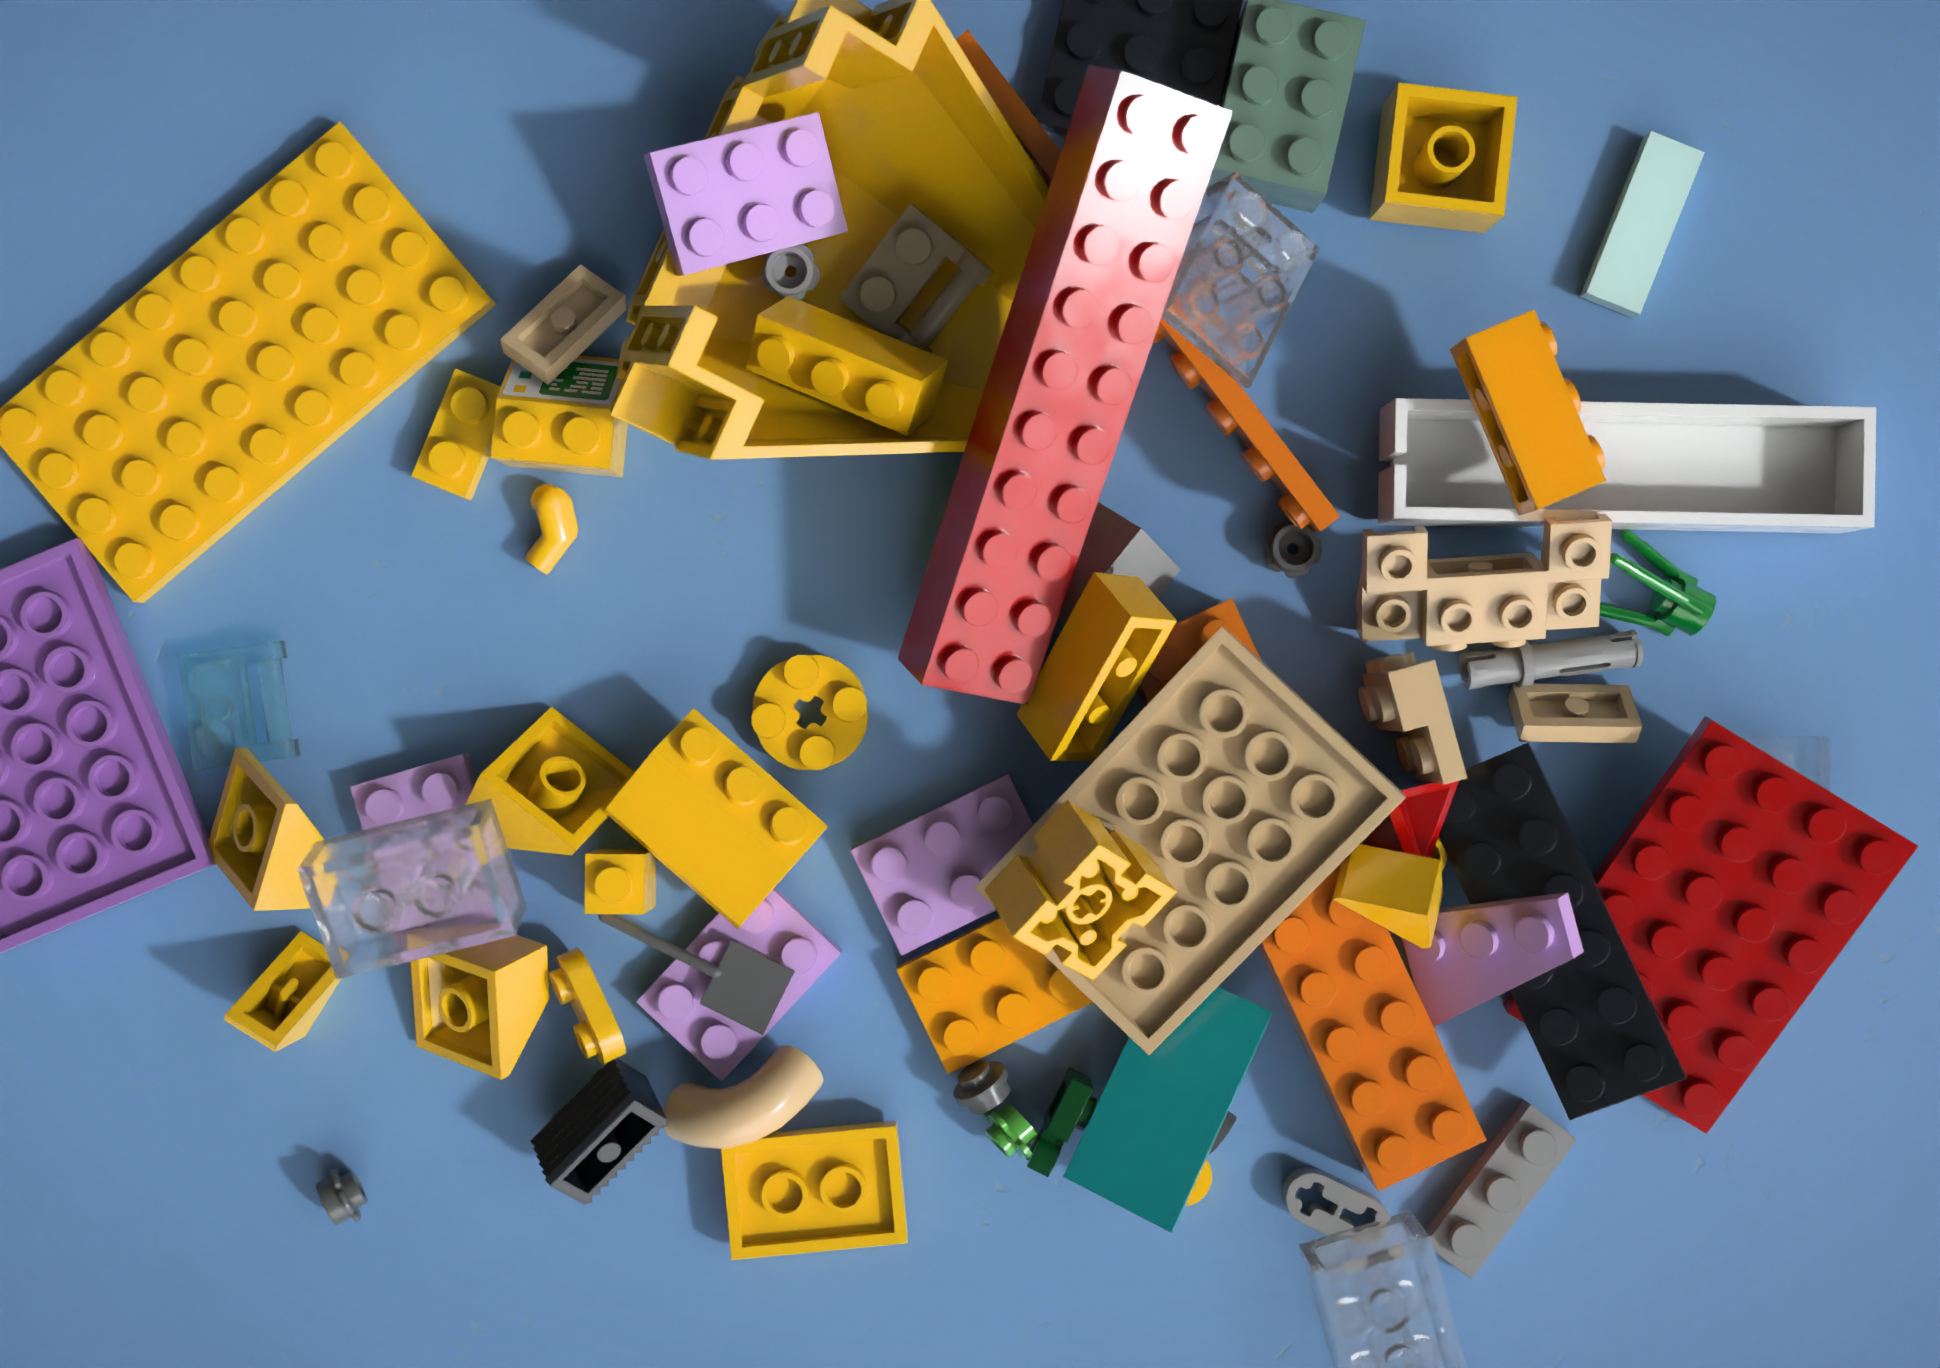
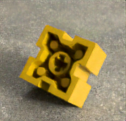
[984,800,1177,980]

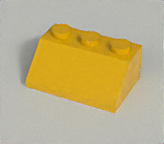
[604,708,828,929]

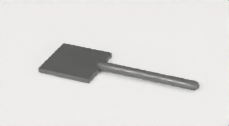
[598,914,795,1035]

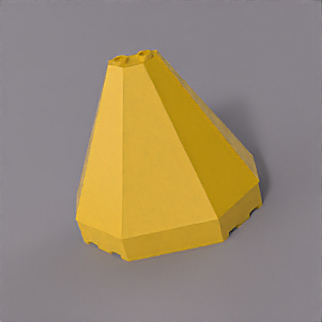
[610,0,1049,459]

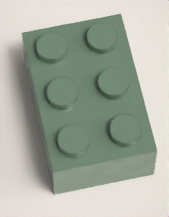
[1206,0,1366,213]

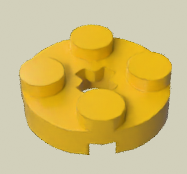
[751,655,869,770]

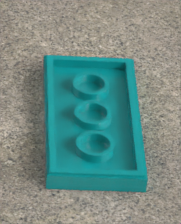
[1063,986,1273,1233]

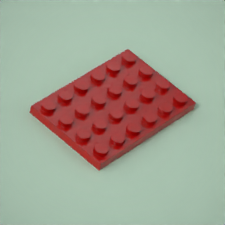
[1503,716,1918,1134]

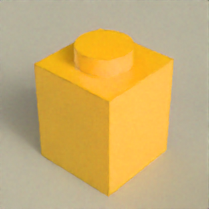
[584,848,657,914]

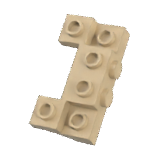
[1356,514,1612,651]

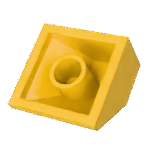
[462,706,635,855]
[209,747,337,911]
[409,930,550,1080]

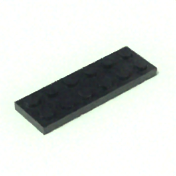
[1439,742,1687,1120]

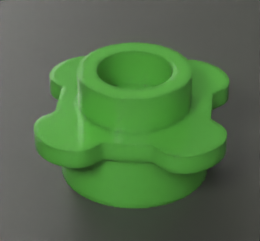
[983,1102,1038,1159]

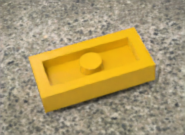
[411,368,500,501]

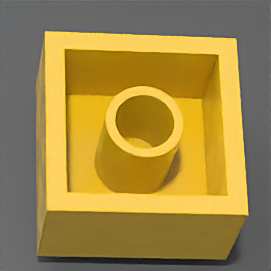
[1369,83,1518,233]

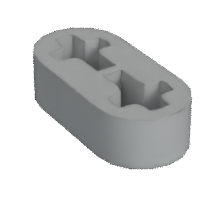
[1282,1166,1391,1251]

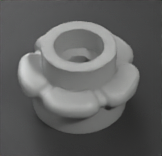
[762,244,820,300]

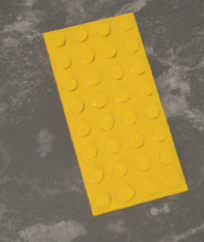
[0,121,497,603]

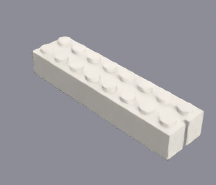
[1378,398,1876,533]

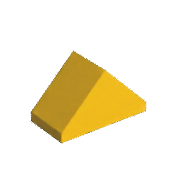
[1332,844,1443,949]
[224,931,350,1052]

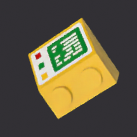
[490,355,628,477]

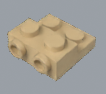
[1358,652,1467,785]

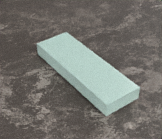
[1580,131,1705,318]

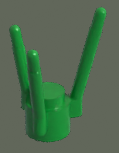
[1600,529,1716,636]

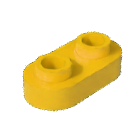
[548,947,626,1064]

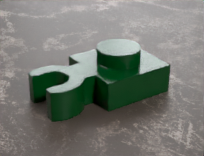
[1026,1067,1097,1177]

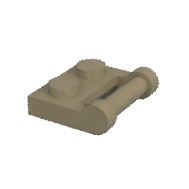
[838,204,994,353]

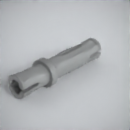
[1459,630,1644,690]

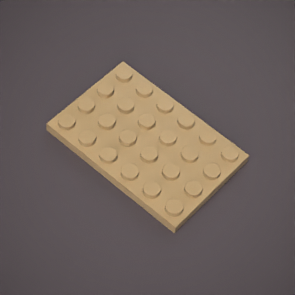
[974,625,1406,1055]

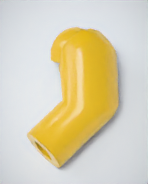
[524,484,579,575]

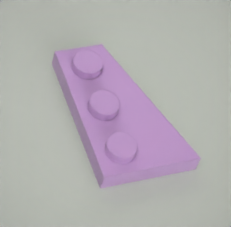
[1402,892,1584,1027]

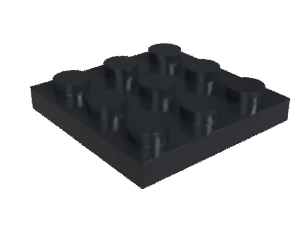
[1037,0,1243,136]

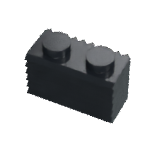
[530,1058,668,1204]

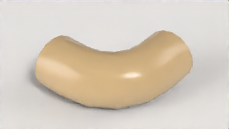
[663,1045,824,1149]

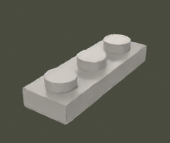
[1419,1100,1577,1280]

